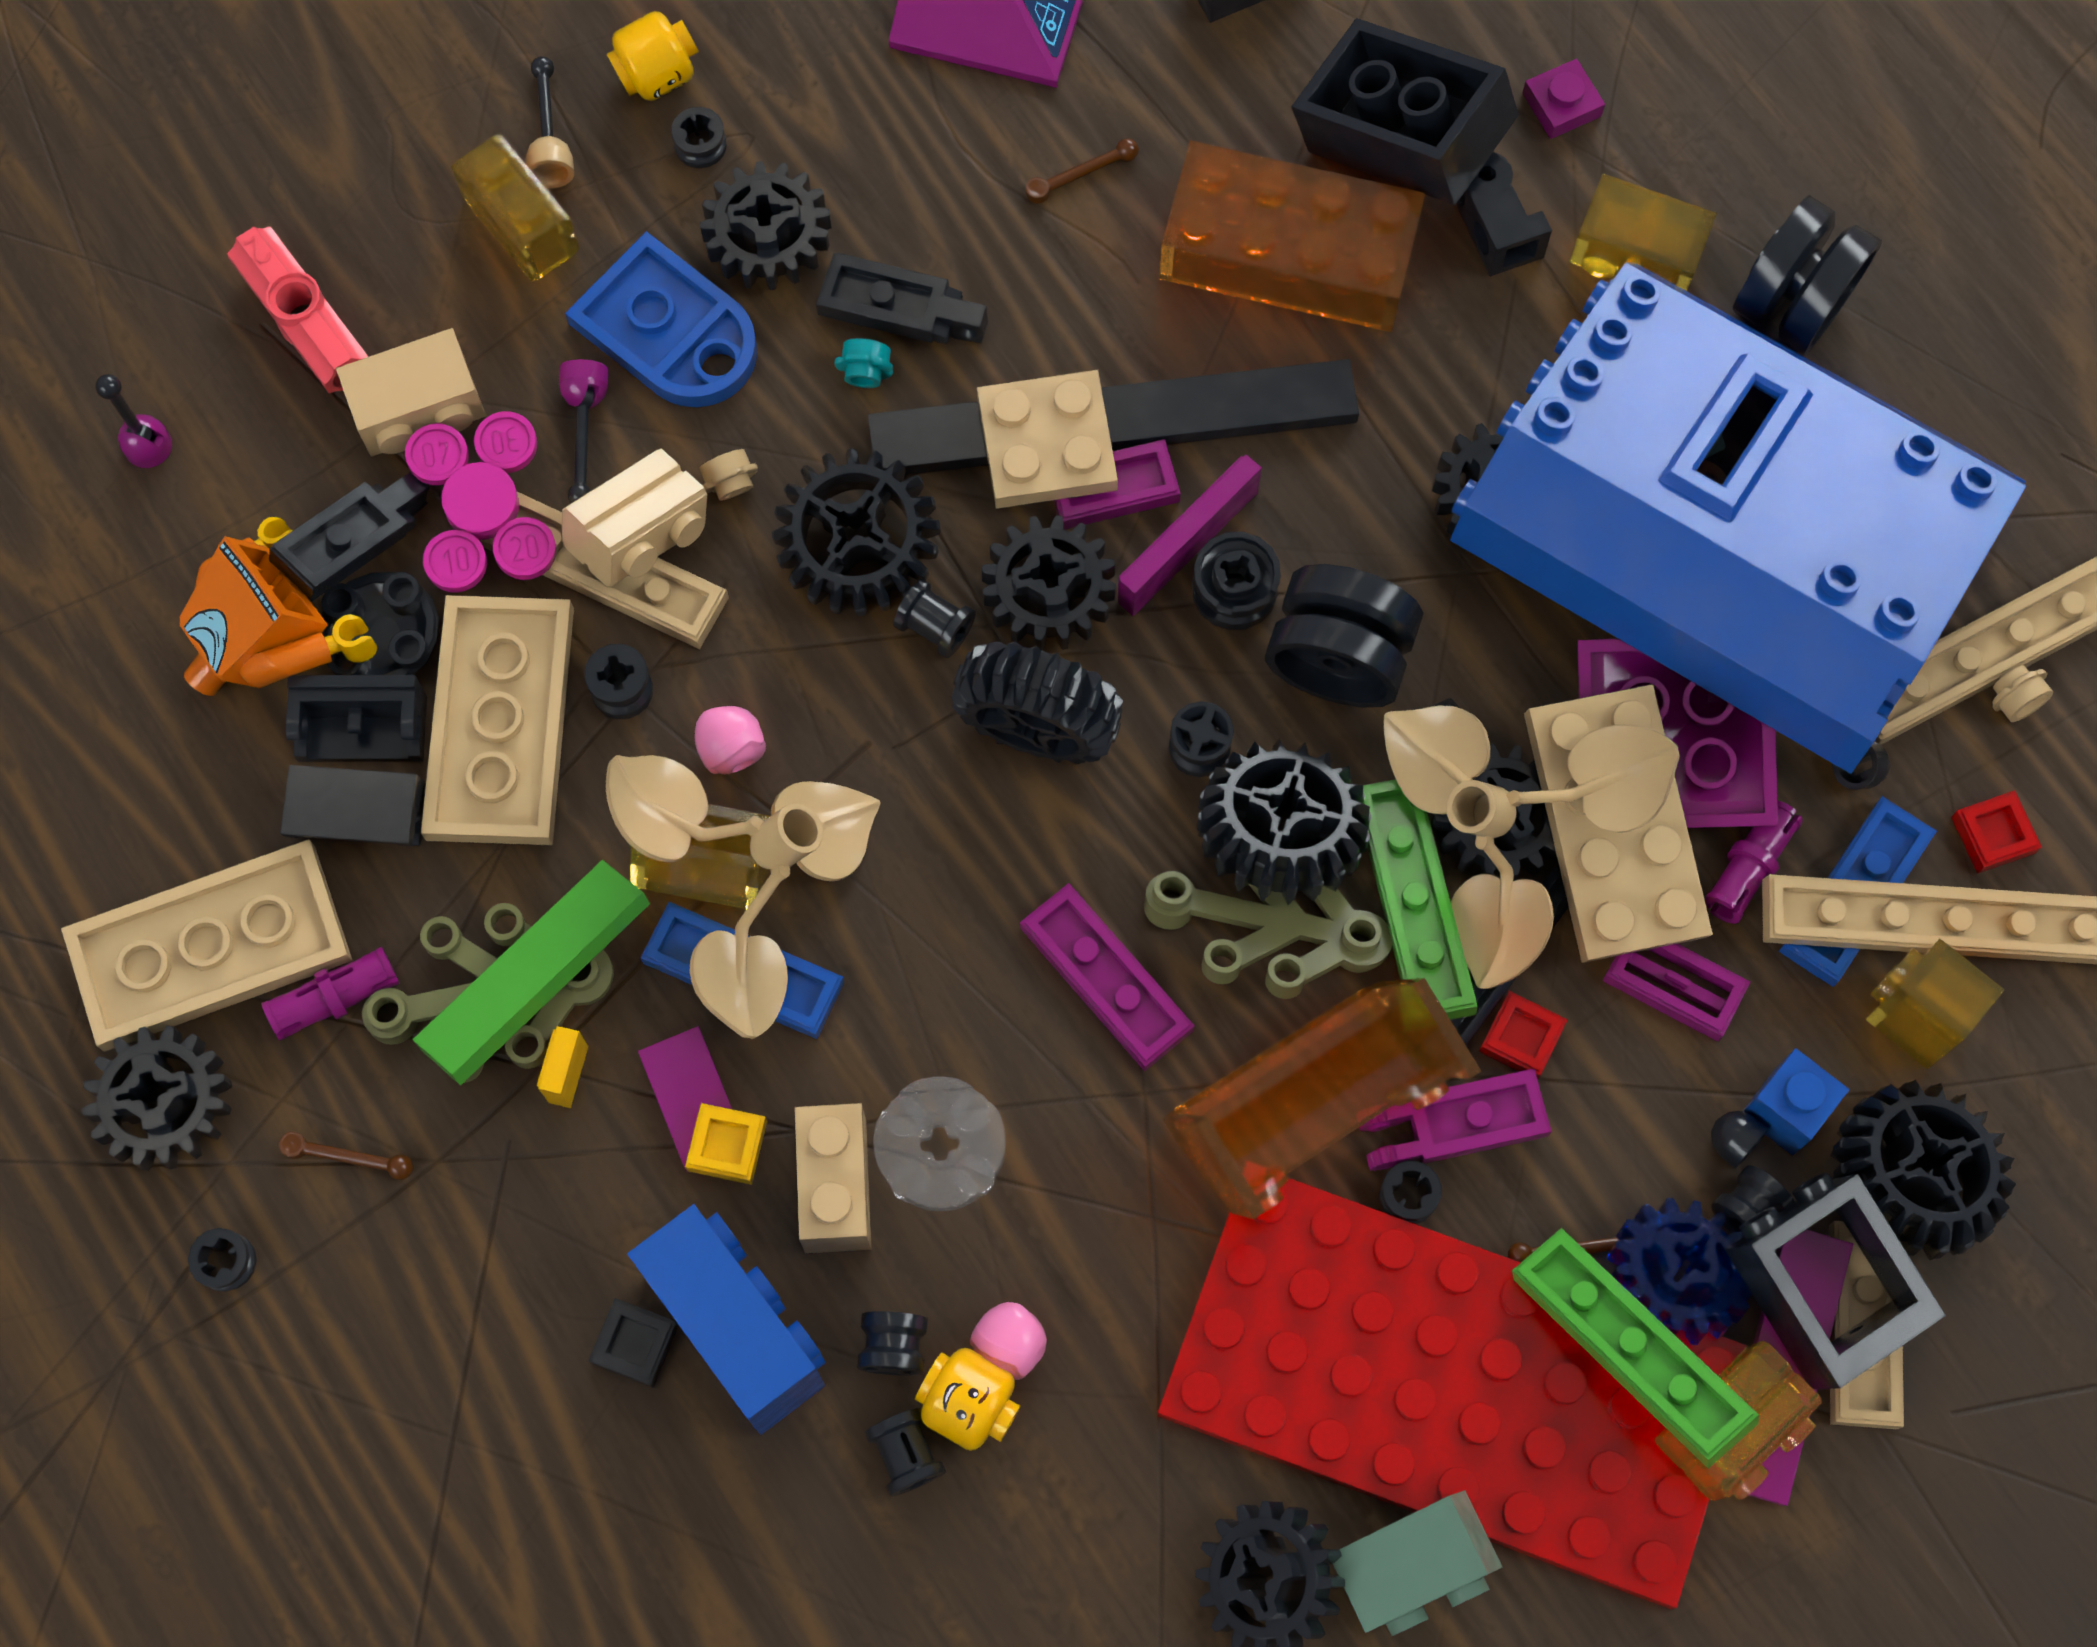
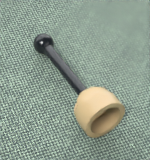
[525,56,574,188]

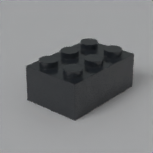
[1291,18,1519,206]

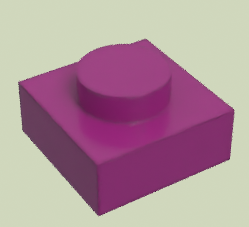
[1522,58,1605,139]

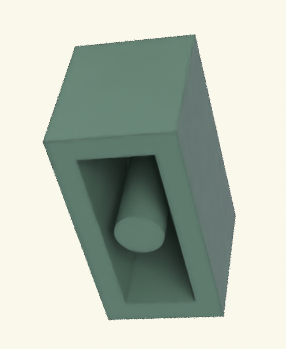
[1332,1490,1503,1636]

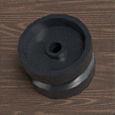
[1732,195,1882,356]
[1265,564,1424,708]

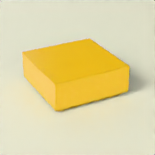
[537,1026,589,1108]
[685,1103,767,1185]

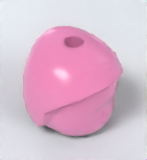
[694,706,766,775]
[970,1302,1047,1380]

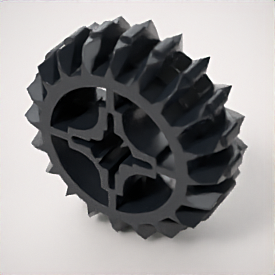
[772,447,941,617]
[951,641,1123,764]
[1196,738,1371,905]
[1830,1079,2016,1261]

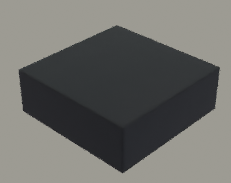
[589,1298,679,1388]

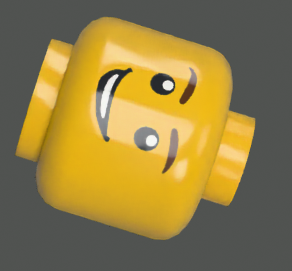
[607,11,699,101]
[915,1348,1021,1451]

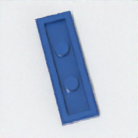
[1778,796,1937,987]
[641,902,845,1039]

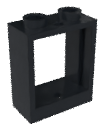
[1725,1172,1946,1390]

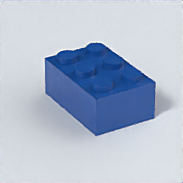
[627,1204,826,1435]

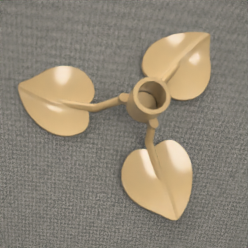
[1384,705,1680,989]
[606,755,880,1039]

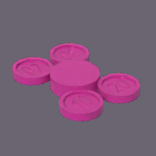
[405,411,557,592]

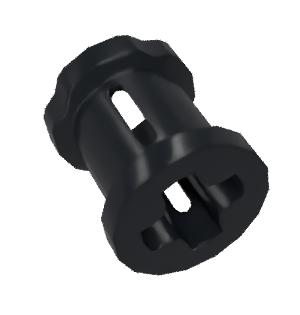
[893,579,976,658]
[864,1408,946,1497]

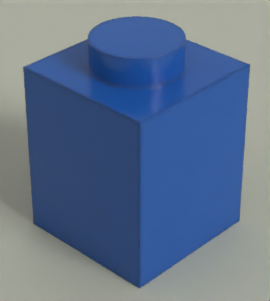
[1743,1048,1850,1156]

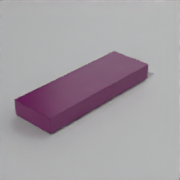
[1117,455,1262,617]
[1020,883,1195,1072]

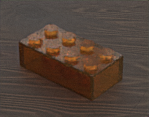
[1159,140,1425,332]

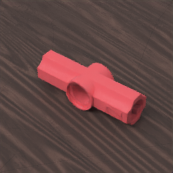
[227,226,368,394]

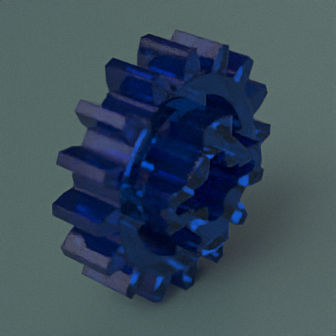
[1607,1198,1752,1345]

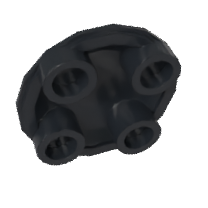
[321,572,440,675]

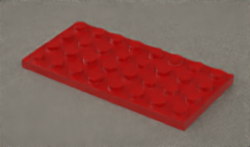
[1157,1163,1754,1610]

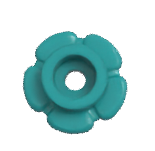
[834,338,893,388]

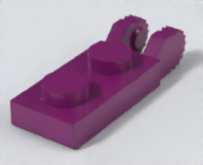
[1356,1069,1552,1171]

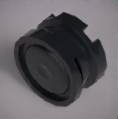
[1192,531,1281,630]

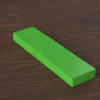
[1363,779,1478,1027]
[412,860,650,1086]
[1512,1228,1759,1469]

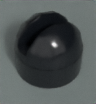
[1832,741,1891,790]
[1711,1111,1769,1169]

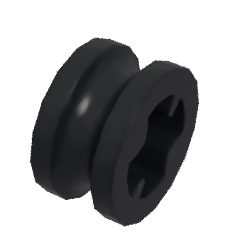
[671,107,727,168]
[1379,1161,1442,1224]
[188,1228,257,1292]

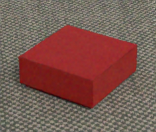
[1951,790,2042,874]
[1479,991,1568,1080]

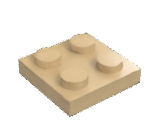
[977,370,1118,509]

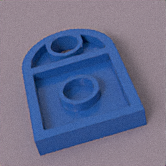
[565,231,757,407]

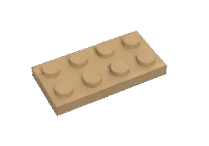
[421,595,574,845]
[1524,685,1713,963]
[61,839,353,1052]

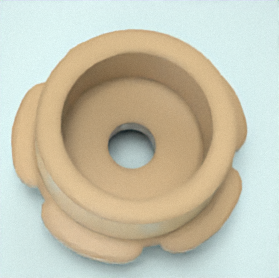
[699,449,758,501]
[1992,665,2053,722]

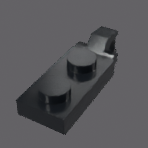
[816,252,989,344]
[269,472,430,602]

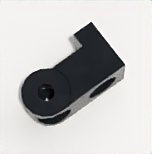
[1456,152,1552,277]

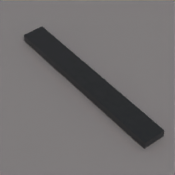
[868,359,1359,475]

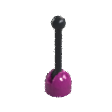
[559,359,608,503]
[95,374,172,468]

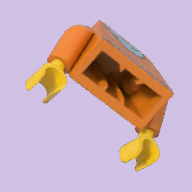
[180,517,377,696]

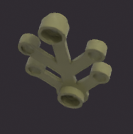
[1144,871,1392,999]
[362,903,614,1083]

